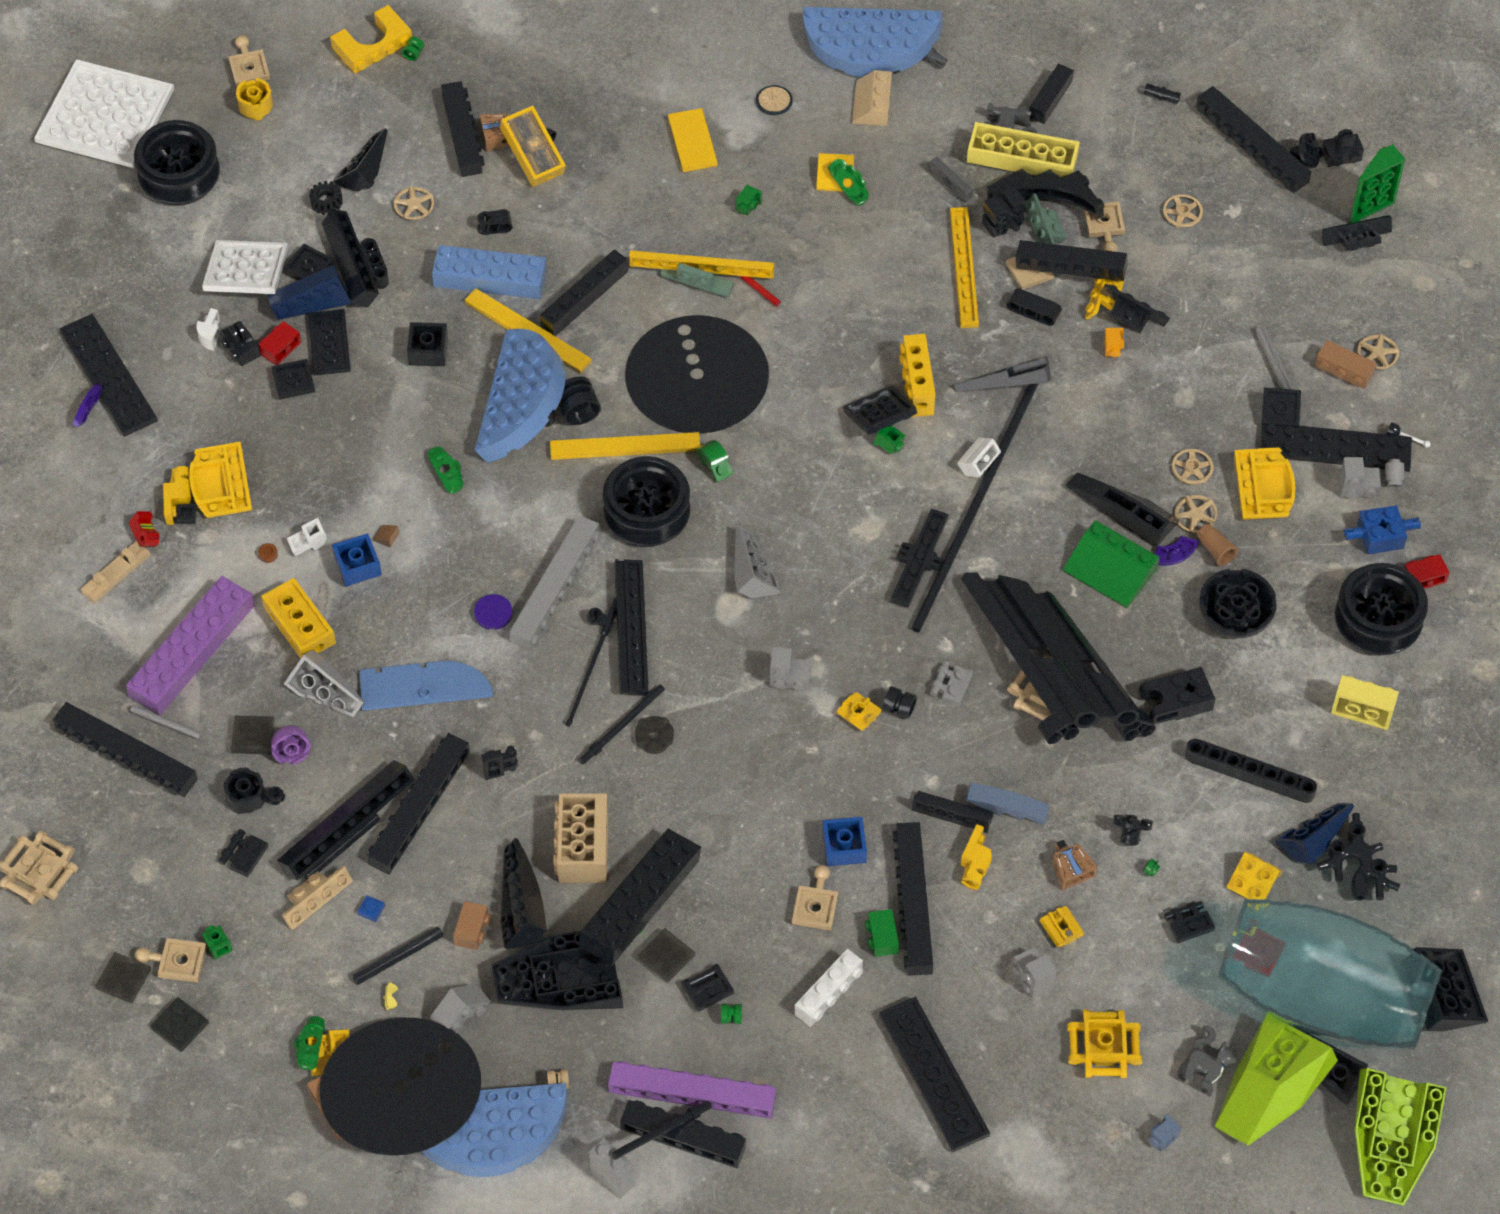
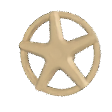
[394,186,434,220]
[1163,194,1203,228]
[1357,334,1399,370]
[1172,449,1214,485]
[1175,495,1217,533]

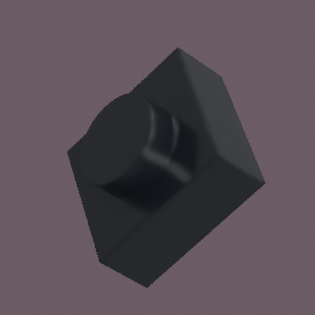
[176,504,197,524]

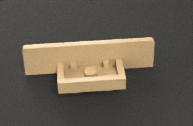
[282,865,353,930]

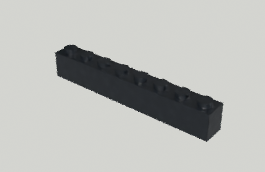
[1196,86,1311,193]
[53,702,198,798]
[367,733,470,875]
[277,760,415,881]
[892,822,933,976]

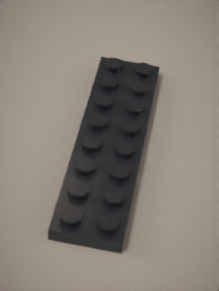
[59,313,158,437]
[1260,424,1412,472]
[879,996,990,1152]

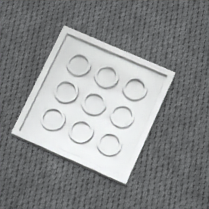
[202,240,288,294]

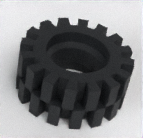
[309,181,343,215]

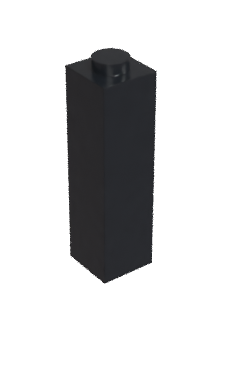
[1029,63,1074,124]

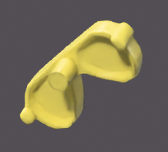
[383,982,398,1011]

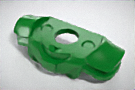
[828,159,869,206]
[428,447,464,494]
[294,1016,325,1070]

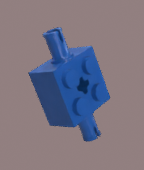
[1344,505,1421,555]

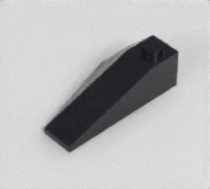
[334,128,388,191]

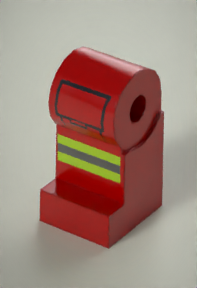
[128,511,160,547]

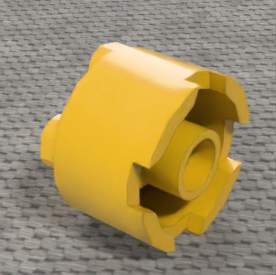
[236,78,273,121]

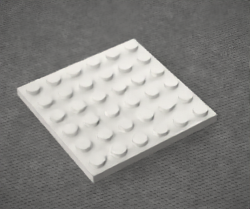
[34,59,174,168]

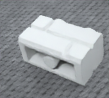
[957,437,1001,478]

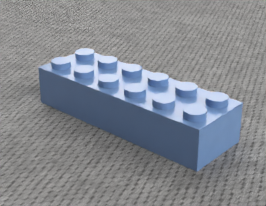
[432,245,547,299]

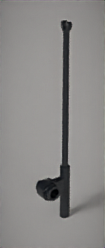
[566,597,616,727]

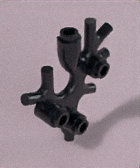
[1317,813,1400,901]

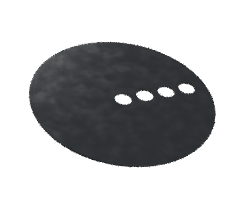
[625,315,769,434]
[320,1017,481,1156]

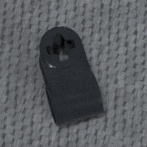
[477,209,513,235]

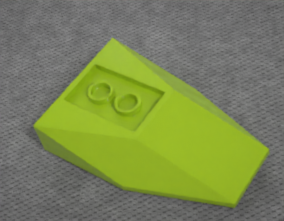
[1215,1013,1338,1146]
[1354,1068,1447,1206]

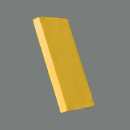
[668,108,718,172]

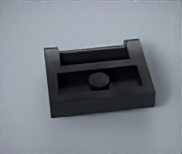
[681,964,734,1012]

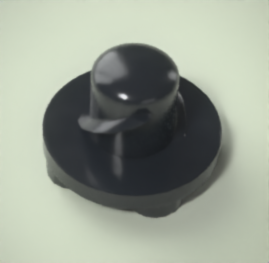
[1290,132,1323,169]
[1113,814,1153,846]

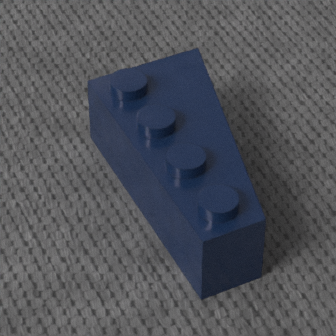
[267,265,352,320]

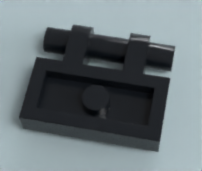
[481,745,518,780]
[218,829,269,878]
[1164,901,1215,943]

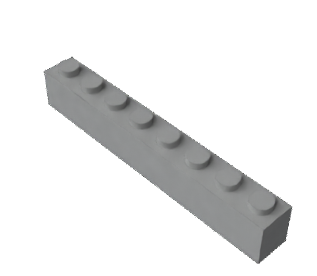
[509,515,601,651]

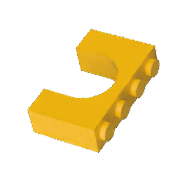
[330,5,412,74]

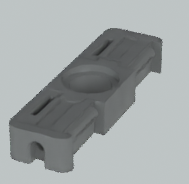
[929,157,973,203]

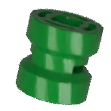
[402,36,425,61]
[721,1004,742,1024]

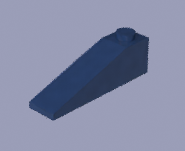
[1274,803,1354,864]

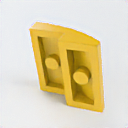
[816,153,854,192]
[306,1029,350,1076]

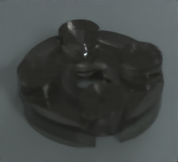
[635,716,674,754]

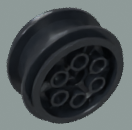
[134,120,220,206]
[603,456,690,547]
[1335,563,1428,655]

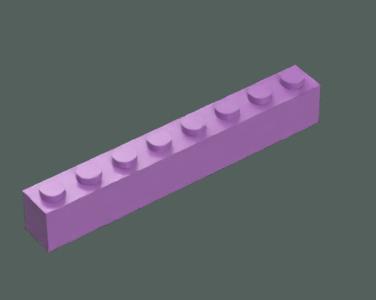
[608,1061,776,1119]

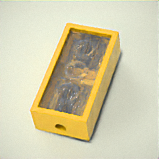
[500,106,566,188]

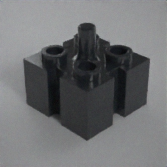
[982,187,1026,238]

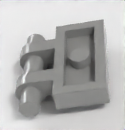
[930,661,974,706]

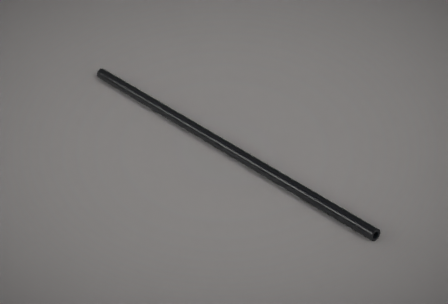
[911,383,1039,633]

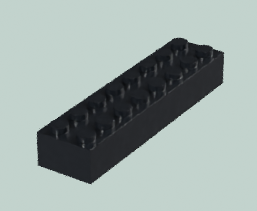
[579,828,701,965]

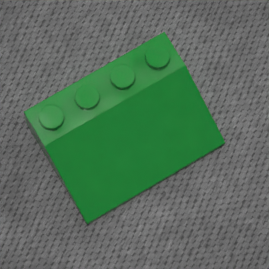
[1349,144,1405,223]
[1063,520,1160,609]

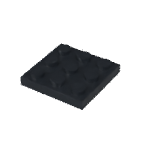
[843,386,918,435]

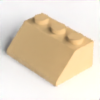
[852,70,892,126]

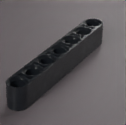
[1185,738,1317,803]

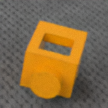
[1104,328,1124,357]

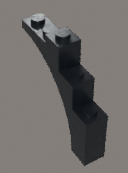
[987,168,1105,219]

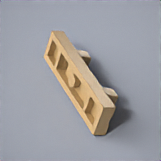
[81,541,150,603]

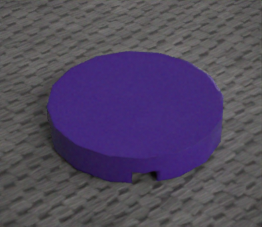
[474,594,512,630]

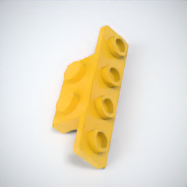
[1085,279,1125,320]

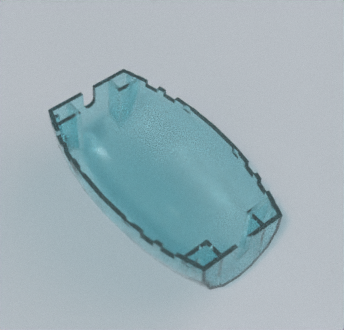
[1217,899,1442,1050]

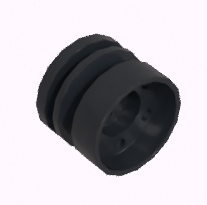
[558,376,601,425]

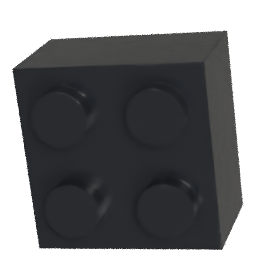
[407,322,448,366]

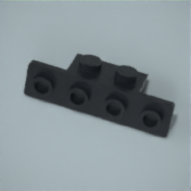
[1322,215,1392,251]
[1100,284,1170,333]

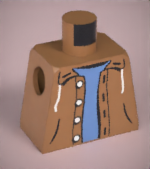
[480,114,509,152]
[1052,840,1097,891]

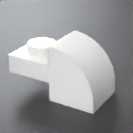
[196,308,220,351]
[287,518,327,556]

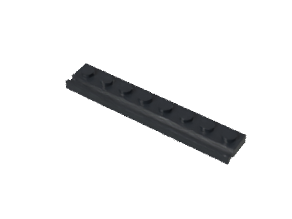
[614,559,649,696]

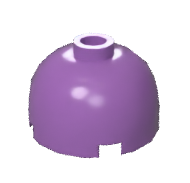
[271,725,311,765]

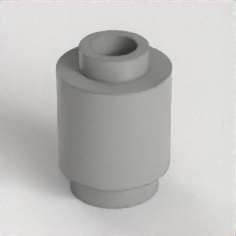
[1385,459,1404,487]

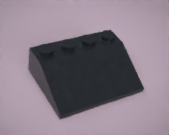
[1402,947,1488,1032]

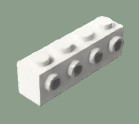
[795,949,863,1027]

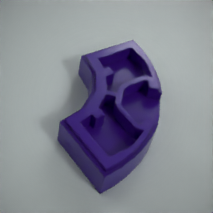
[72,384,102,427]
[1155,536,1199,566]

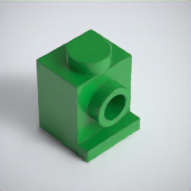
[736,185,762,216]
[873,426,906,454]
[202,925,233,960]

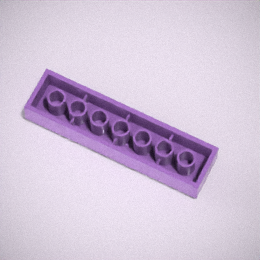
[126,576,255,716]

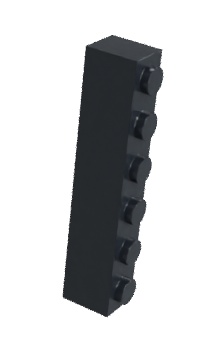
[441,81,485,177]
[321,209,379,307]
[1016,240,1128,281]
[539,249,628,336]
[620,1100,746,1169]

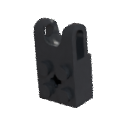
[1138,667,1216,724]

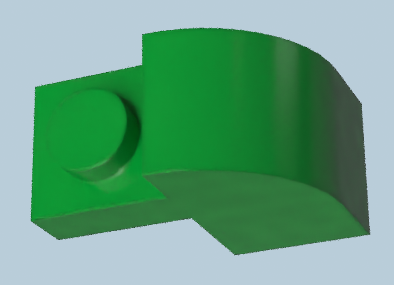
[695,440,734,482]

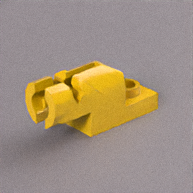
[163,466,191,525]
[961,824,992,890]

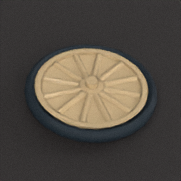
[756,85,793,115]

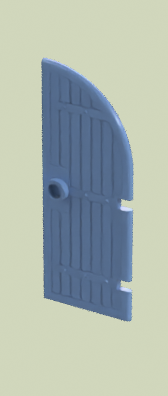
[360,661,494,711]

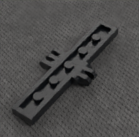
[891,508,949,608]

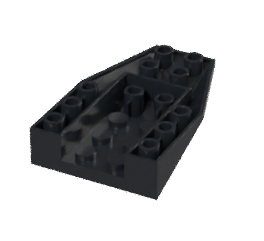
[491,931,623,1010]

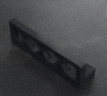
[912,790,994,833]

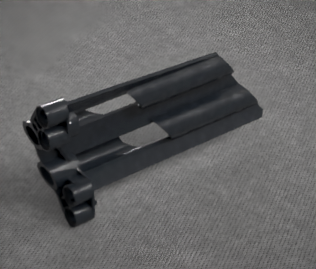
[961,572,1156,744]

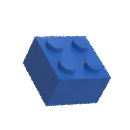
[332,533,382,587]
[822,817,867,867]

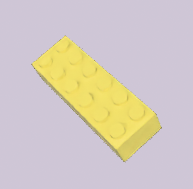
[967,122,1080,179]

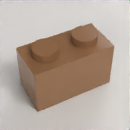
[453,901,491,950]

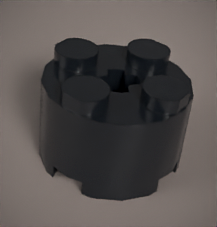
[224,767,265,814]

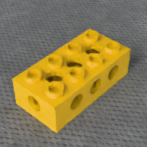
[899,334,935,417]
[261,578,336,659]

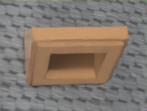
[373,525,399,547]

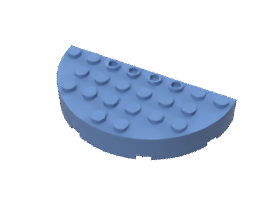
[803,7,943,77]
[475,329,565,463]
[421,1083,567,1177]

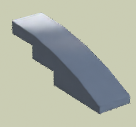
[965,783,1049,825]

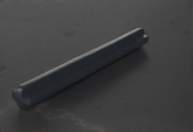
[303,813,380,880]
[352,927,443,985]

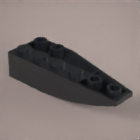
[1066,472,1179,546]
[500,838,547,949]

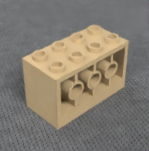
[554,794,608,883]

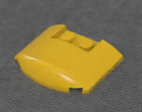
[189,442,252,518]
[1234,447,1296,520]

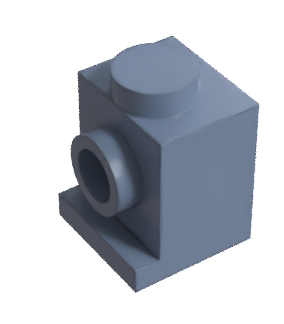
[1148,1114,1181,1152]

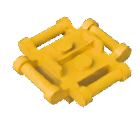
[1067,1009,1143,1078]

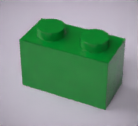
[865,909,899,957]

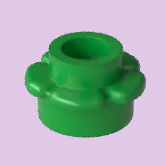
[1143,858,1160,877]

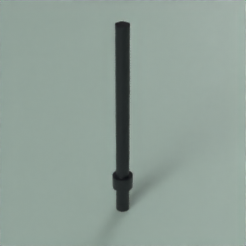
[579,684,665,765]
[611,1101,712,1160]

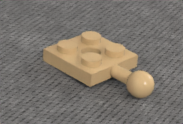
[228,35,270,87]
[1084,202,1125,252]
[792,865,839,931]
[135,938,207,983]

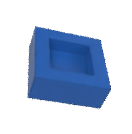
[358,895,385,922]

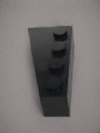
[1294,1025,1368,1106]

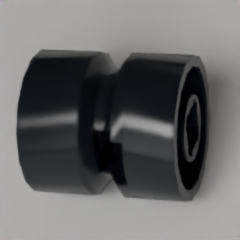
[882,686,917,719]

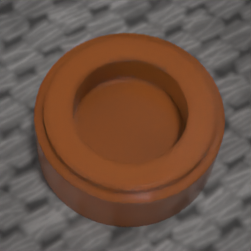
[258,543,278,563]

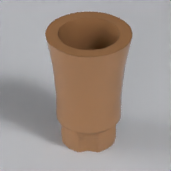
[1197,524,1239,566]

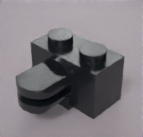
[1322,129,1364,167]
[221,321,260,366]

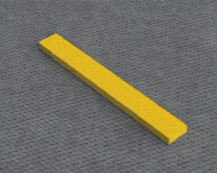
[950,207,979,328]
[629,250,774,279]
[465,288,592,374]
[550,432,700,460]

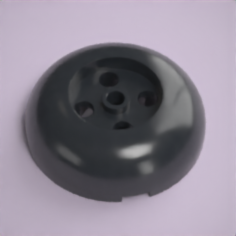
[1199,569,1277,638]

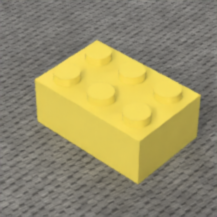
[1331,675,1399,730]

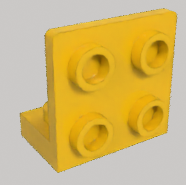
[1227,852,1284,905]

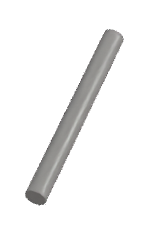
[130,705,203,740]

